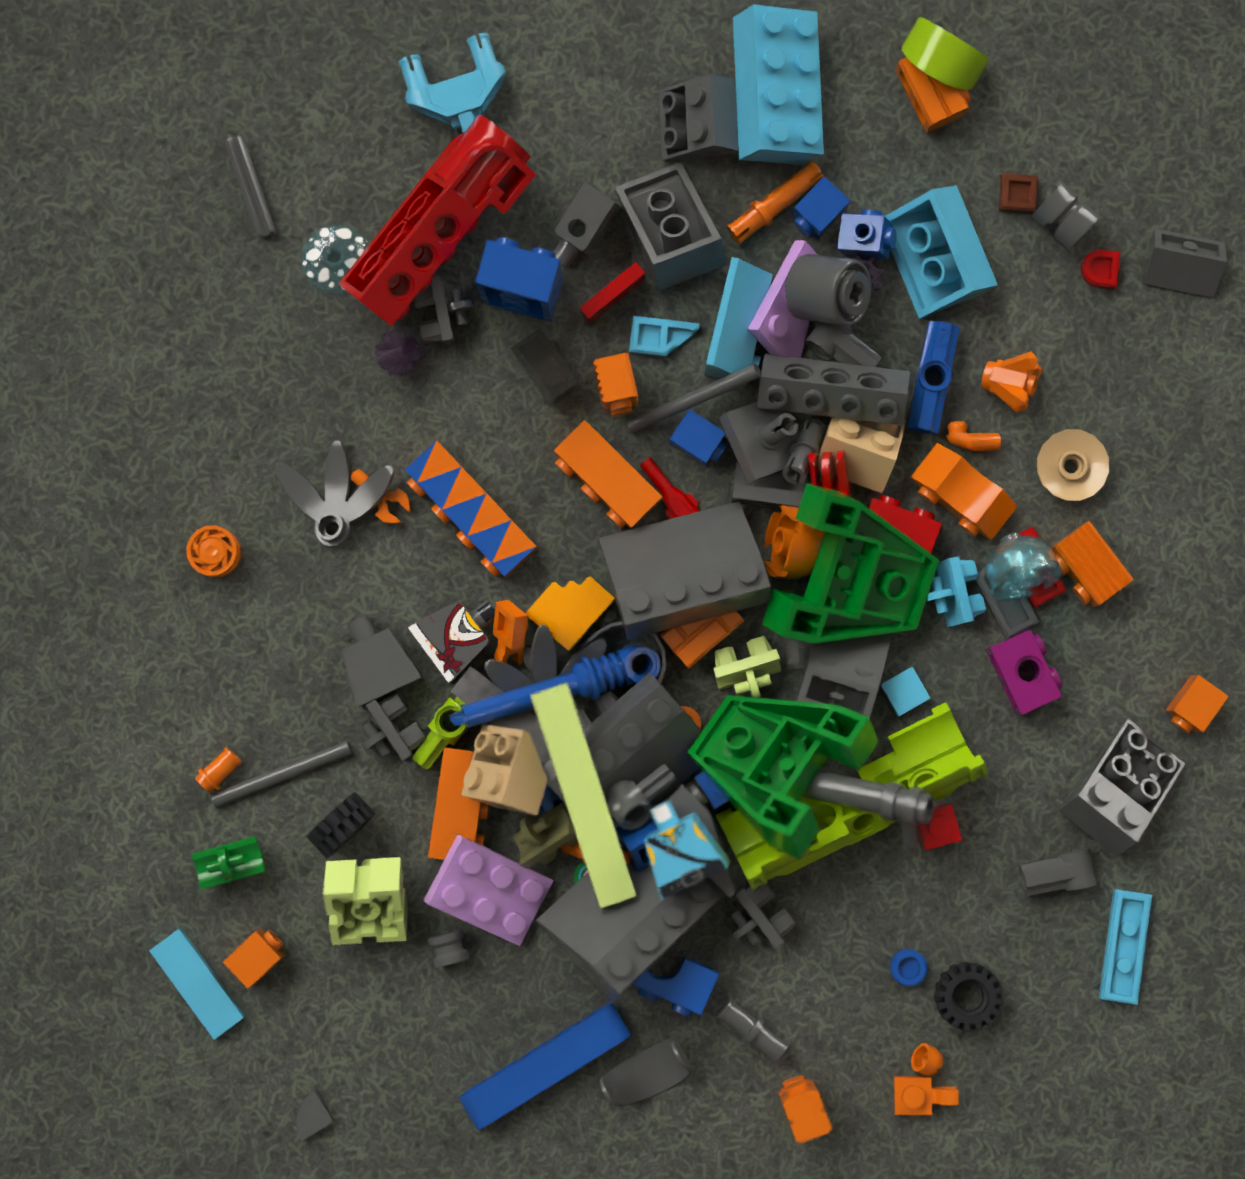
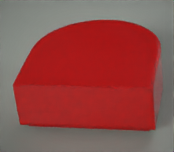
[1080,250,1120,289]

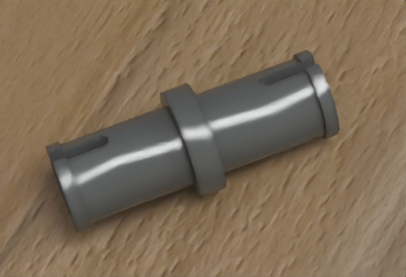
[783,419,826,484]
[716,998,789,1062]

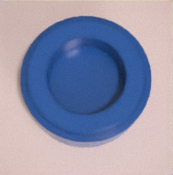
[890,949,928,987]

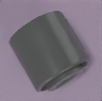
[785,254,871,326]

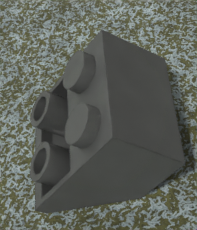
[659,73,739,161]

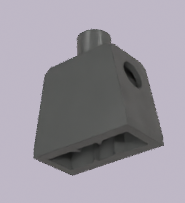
[553,182,622,268]
[342,615,424,708]

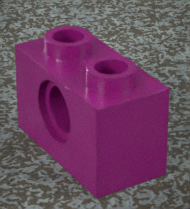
[985,630,1063,715]

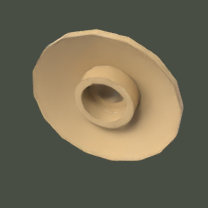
[1037,429,1109,501]

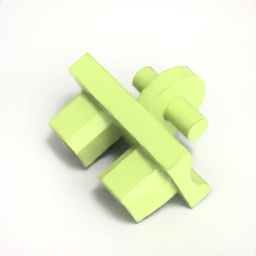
[713,636,781,698]

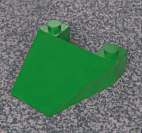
[762,483,939,644]
[688,695,878,859]

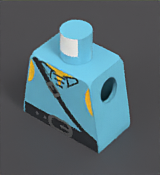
[644,800,730,899]

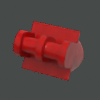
[808,451,851,497]

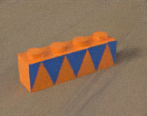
[405,440,538,579]

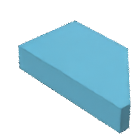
[629,316,700,357]

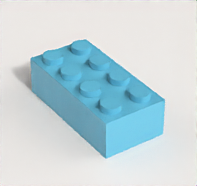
[733,4,824,165]

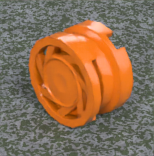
[186,525,242,578]

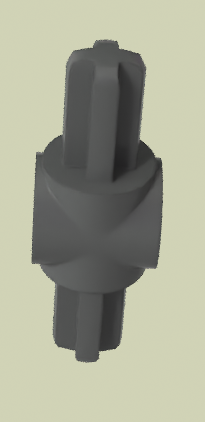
[605,765,676,830]

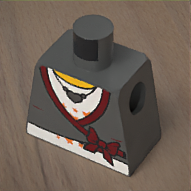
[407,600,495,684]

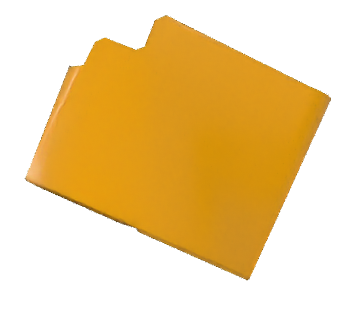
[525,576,615,651]

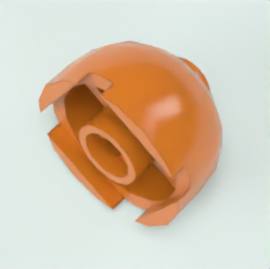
[764,505,825,579]

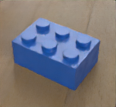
[475,238,563,322]

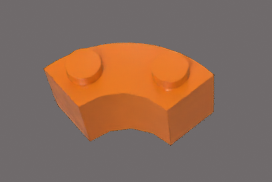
[911,443,1018,540]

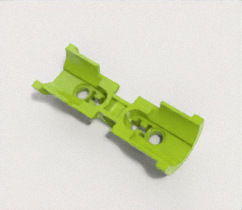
[716,702,988,890]

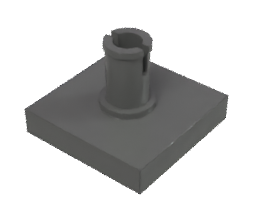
[719,402,800,484]

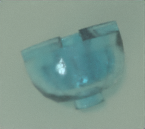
[985,533,1063,601]

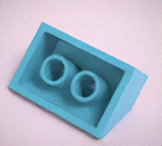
[885,185,998,319]
[704,257,773,385]

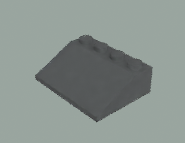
[599,501,770,640]
[543,672,702,808]
[536,849,725,1003]

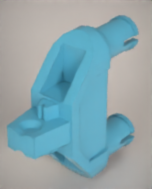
[398,33,506,134]

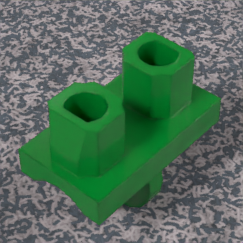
[191,836,266,890]

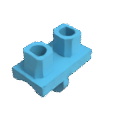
[926,556,986,627]

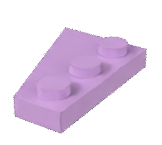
[748,240,818,358]

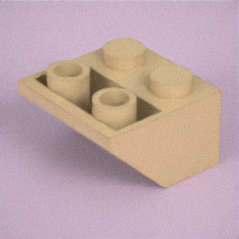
[818,417,907,493]
[461,724,548,816]

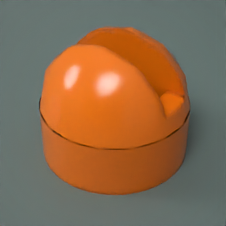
[911,1043,943,1075]

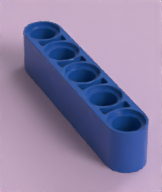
[458,1002,631,1130]

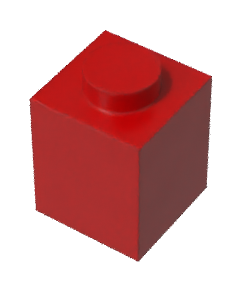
[916,803,962,850]

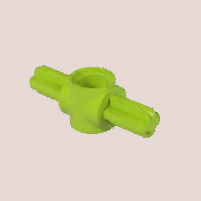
[413,696,468,769]

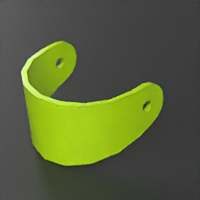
[902,17,990,90]

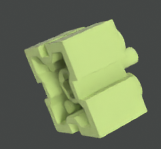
[323,857,408,945]

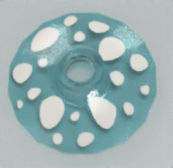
[300,224,369,295]

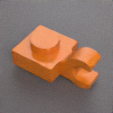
[493,599,528,665]
[894,1075,959,1115]

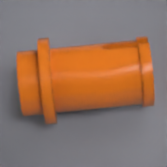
[195,746,242,793]

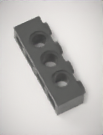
[757,354,910,425]

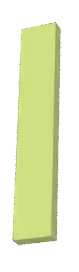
[530,683,636,908]

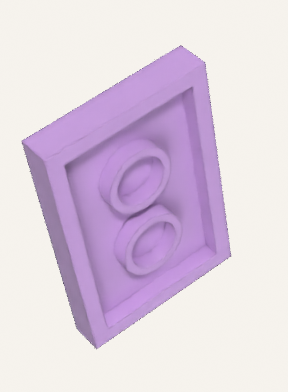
[424,834,554,946]

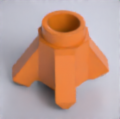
[981,351,1043,412]

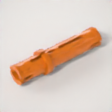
[726,161,824,245]

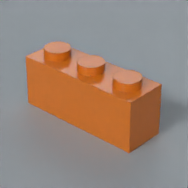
[554,420,662,530]
[428,747,489,860]

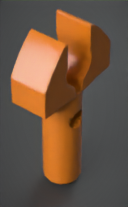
[350,469,411,524]

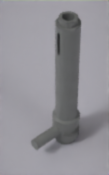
[802,770,935,846]

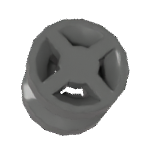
[427,929,470,968]

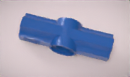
[906,321,960,435]

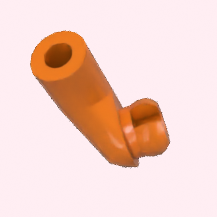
[946,421,1001,451]

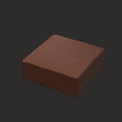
[998,173,1038,214]

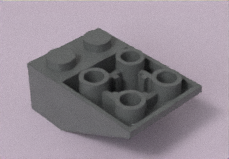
[794,633,893,718]
[1058,718,1185,857]

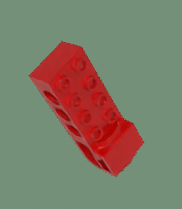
[338,115,536,327]

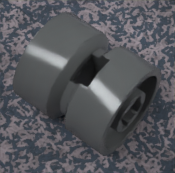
[1031,182,1101,251]

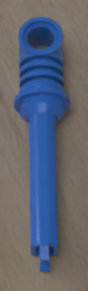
[449,643,661,728]

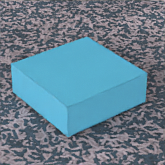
[880,667,931,716]

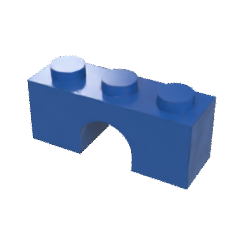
[633,956,719,1017]

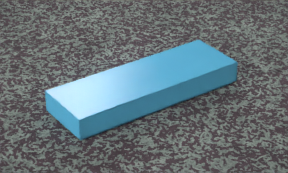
[1099,889,1152,1005]
[149,928,246,1040]

